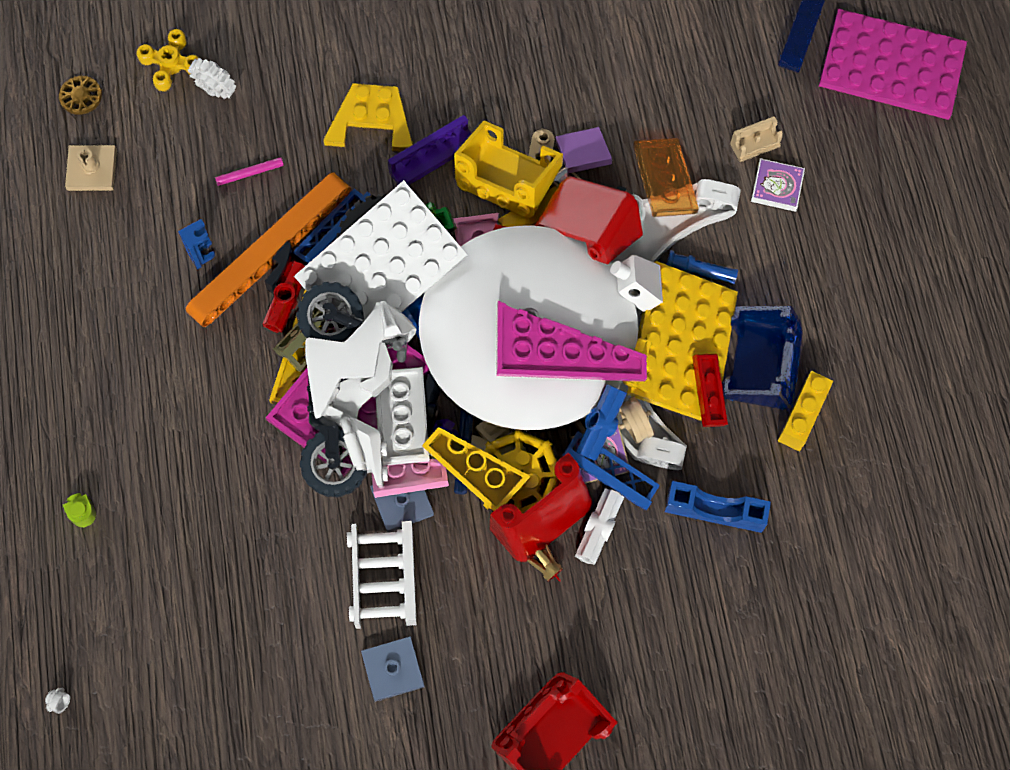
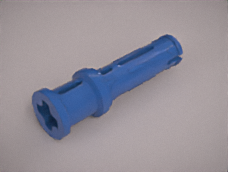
[666,250,738,284]

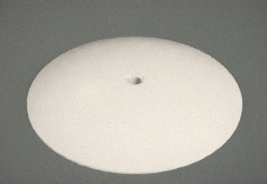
[419,226,638,430]

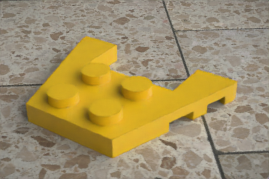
[324,83,412,151]

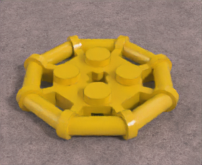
[483,429,559,513]

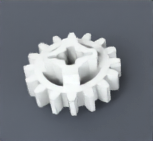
[188,58,236,99]

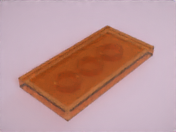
[633,138,699,217]

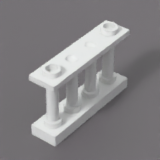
[347,521,417,629]

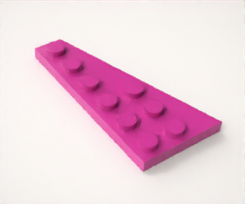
[496,301,647,382]

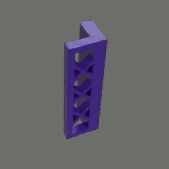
[388,115,472,186]

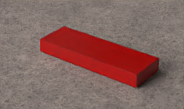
[692,354,728,427]

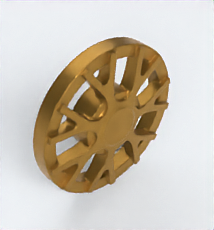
[59,76,102,115]

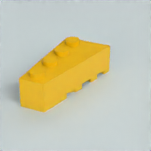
[422,427,531,511]

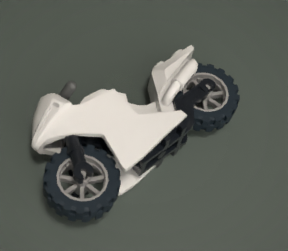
[296,282,417,497]

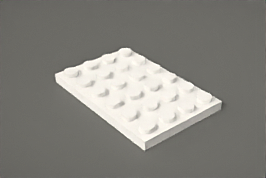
[294,181,468,329]

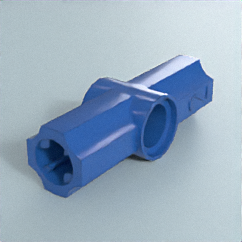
[576,384,627,461]

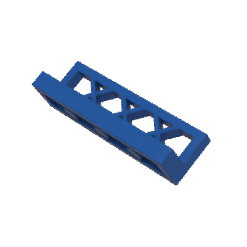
[293,188,371,265]
[561,431,660,510]

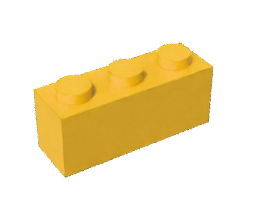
[778,371,833,452]

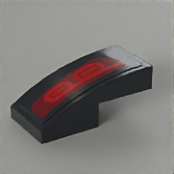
[264,242,293,295]

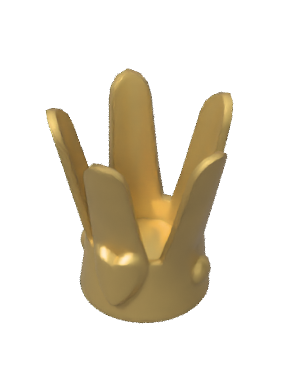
[527,544,563,581]

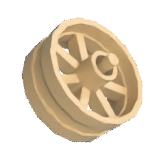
[619,396,654,444]

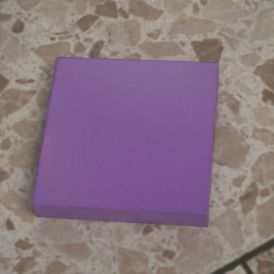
[556,127,612,174]

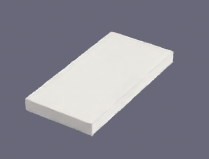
[376,367,430,466]

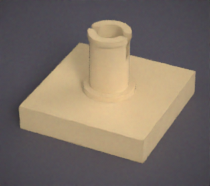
[65,145,117,191]

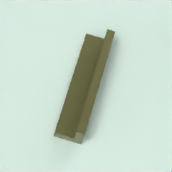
[273,308,337,372]

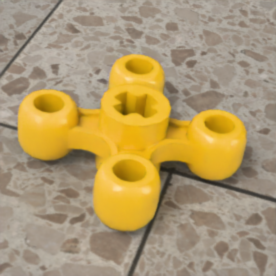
[137,29,199,91]

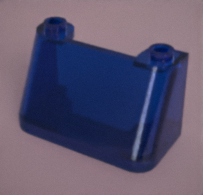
[722,306,803,410]

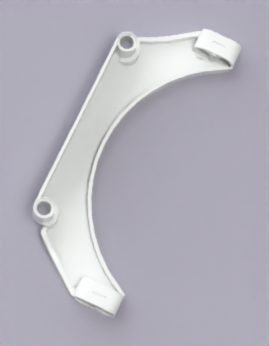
[611,179,741,470]

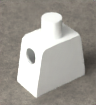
[610,255,663,312]

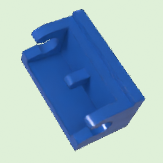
[178,219,215,269]

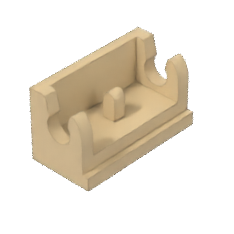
[730,116,782,162]

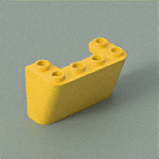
[454,121,563,218]

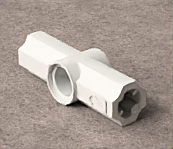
[575,489,624,565]

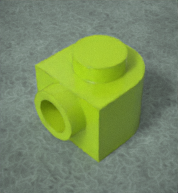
[63,493,96,527]

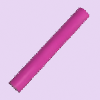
[215,157,284,186]

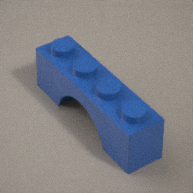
[665,481,771,533]

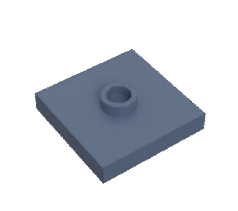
[370,485,434,532]
[361,637,424,702]

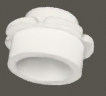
[45,688,70,713]

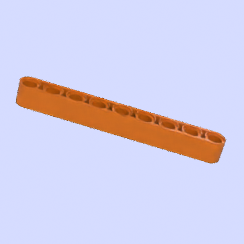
[185,173,351,327]

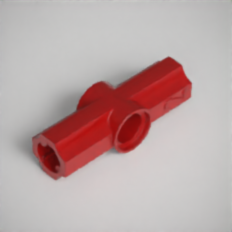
[262,261,305,333]

